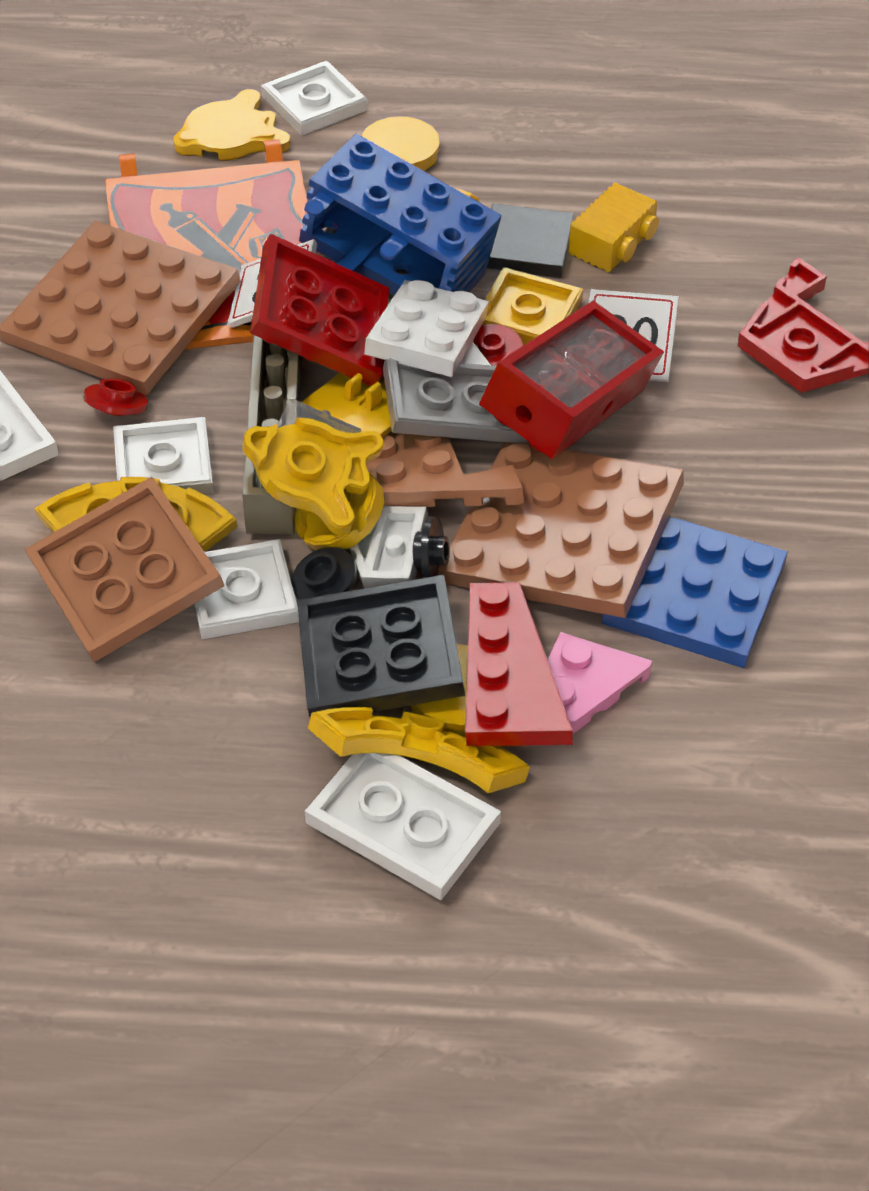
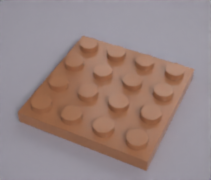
[0,221,240,395]
[438,442,684,618]

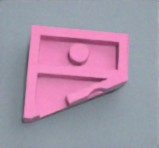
[547,632,652,734]

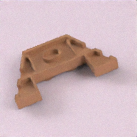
[366,431,524,507]

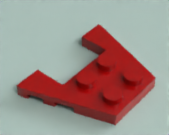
[737,257,869,393]

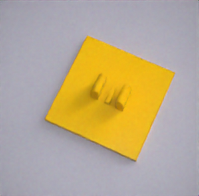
[298,373,392,438]

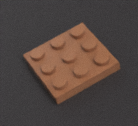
[24,477,225,662]

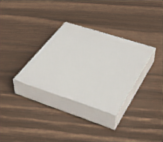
[261,61,368,136]
[113,417,214,495]
[194,539,299,640]

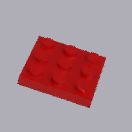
[250,234,389,386]

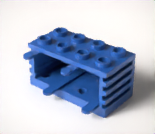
[299,133,502,296]

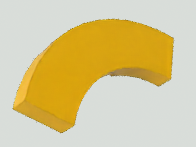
[34,477,238,552]
[308,707,530,793]

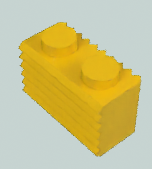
[568,182,659,273]

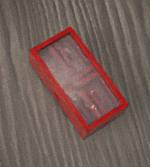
[479,300,664,459]

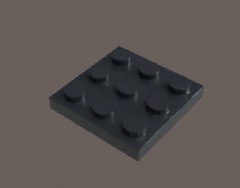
[297,575,465,718]

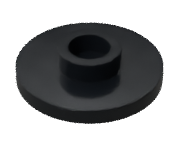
[413,516,450,578]
[291,547,358,600]

